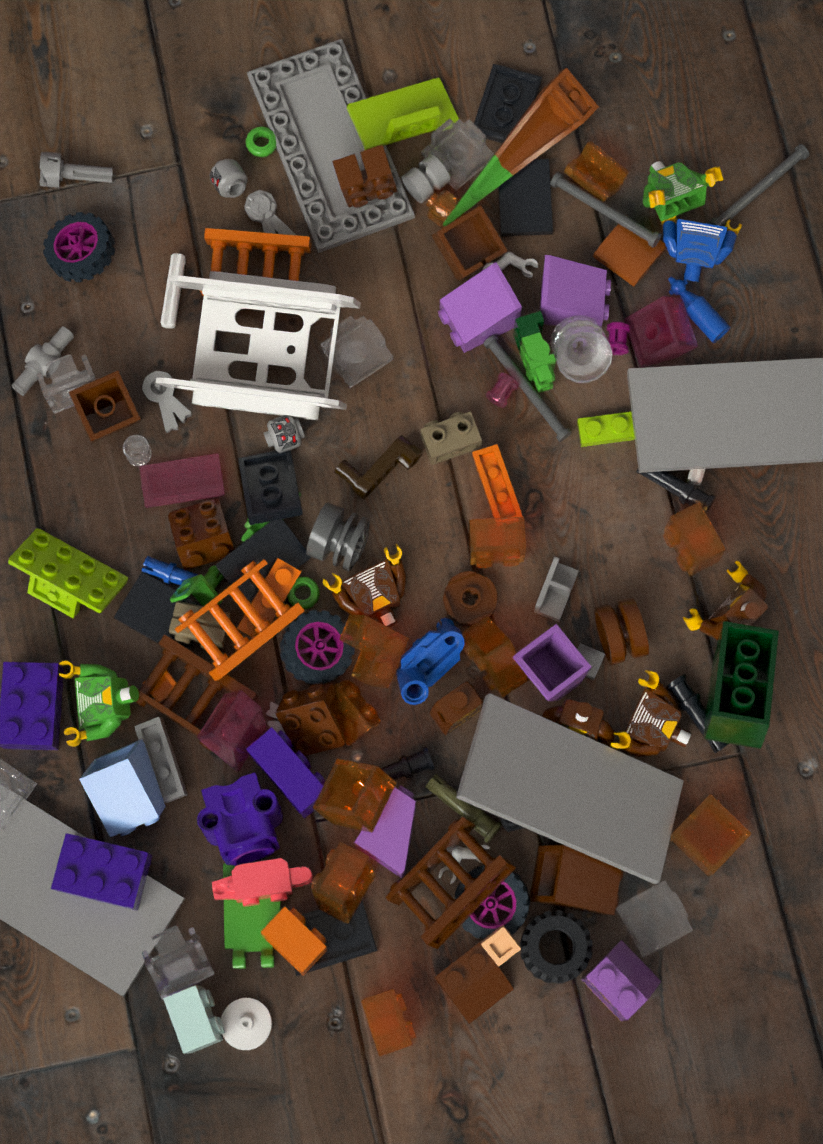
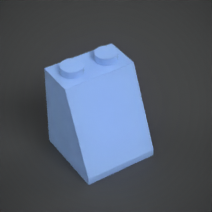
[79,739,166,837]

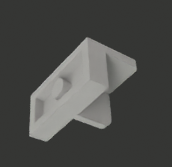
[534,557,579,622]

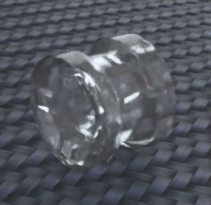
[123,435,152,466]

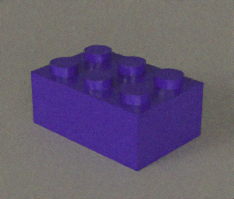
[0,662,64,750]
[246,727,330,819]
[51,833,152,911]

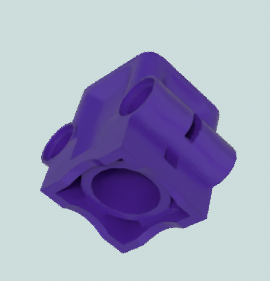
[197,773,283,866]

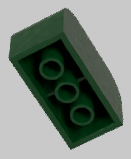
[704,621,779,749]

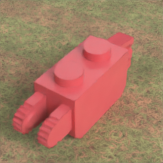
[212,858,313,907]

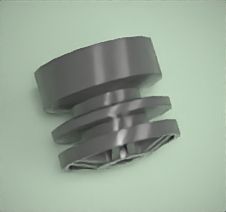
[306,502,371,572]

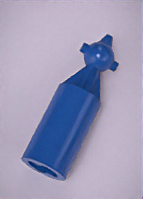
[668,277,731,343]

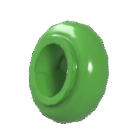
[246,126,276,157]
[287,577,320,609]

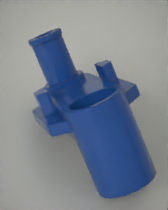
[396,618,465,705]

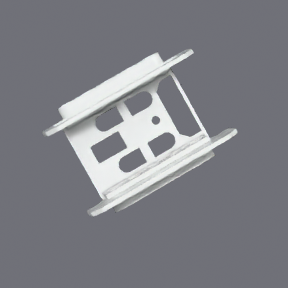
[156,271,361,420]

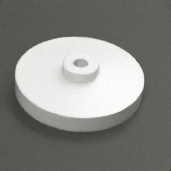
[221,998,272,1050]

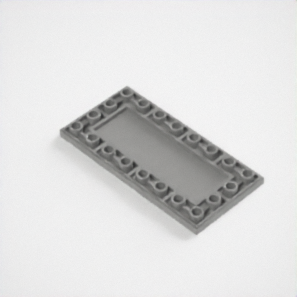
[247,39,415,253]
[627,358,823,473]
[456,693,684,884]
[0,784,185,997]

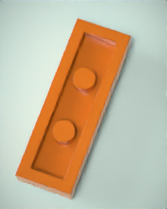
[472,444,523,528]
[237,558,301,637]

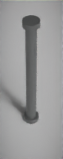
[709,144,810,226]
[550,172,661,248]
[483,334,572,442]

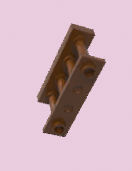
[130,634,258,752]
[385,816,516,949]

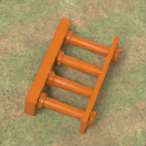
[200,228,312,296]
[175,559,304,681]

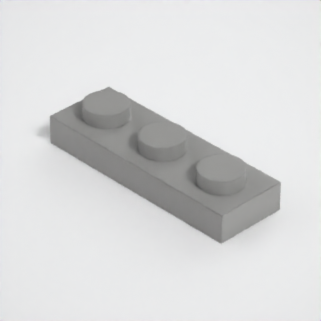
[134,717,188,804]

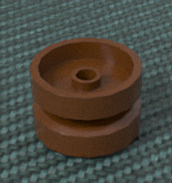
[594,597,649,666]

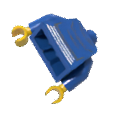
[661,216,742,282]

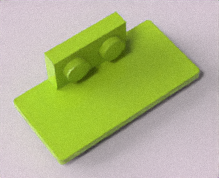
[347,78,459,150]
[8,528,128,619]

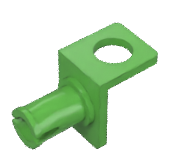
[169,566,224,606]

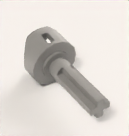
[40,152,113,188]

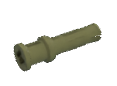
[425,774,502,843]

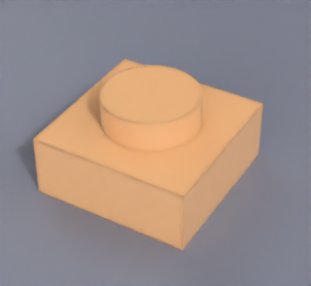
[481,925,521,966]

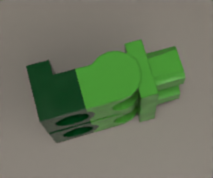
[513,311,556,393]

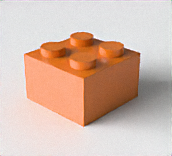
[261,907,327,976]

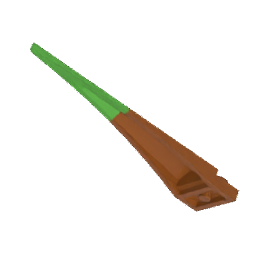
[443,67,599,226]

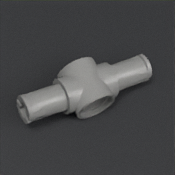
[12,326,74,396]

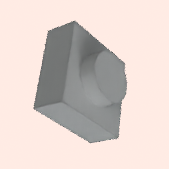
[577,643,605,680]

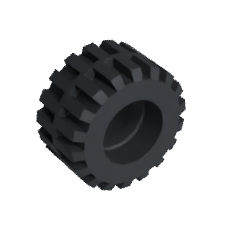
[520,910,593,984]

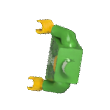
[643,161,724,221]
[59,661,139,747]

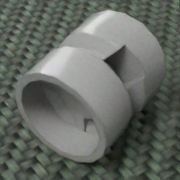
[401,154,451,203]

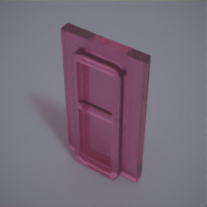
[139,454,225,508]

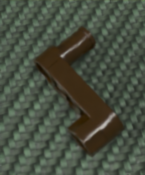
[334,435,423,500]

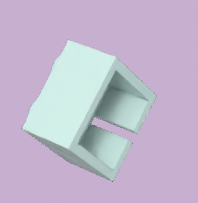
[163,985,225,1054]

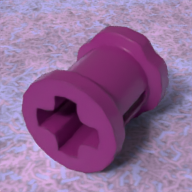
[605,322,630,355]

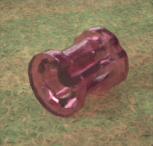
[485,373,519,408]

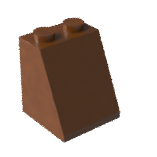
[530,845,623,915]

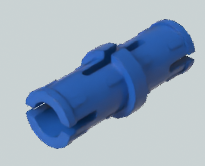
[142,556,198,585]

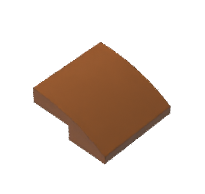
[592,216,666,287]

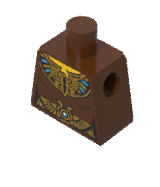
[429,681,484,736]

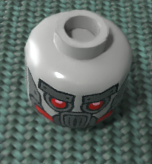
[209,159,248,198]
[263,415,305,453]

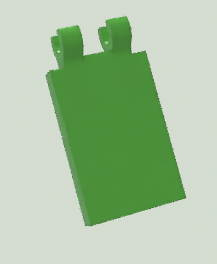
[223,864,281,969]

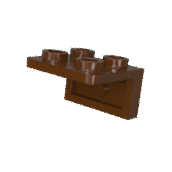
[168,499,234,570]
[275,683,346,756]

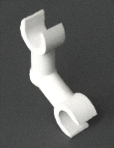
[483,252,538,278]
[438,845,490,884]

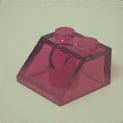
[624,296,698,367]
[197,690,266,772]

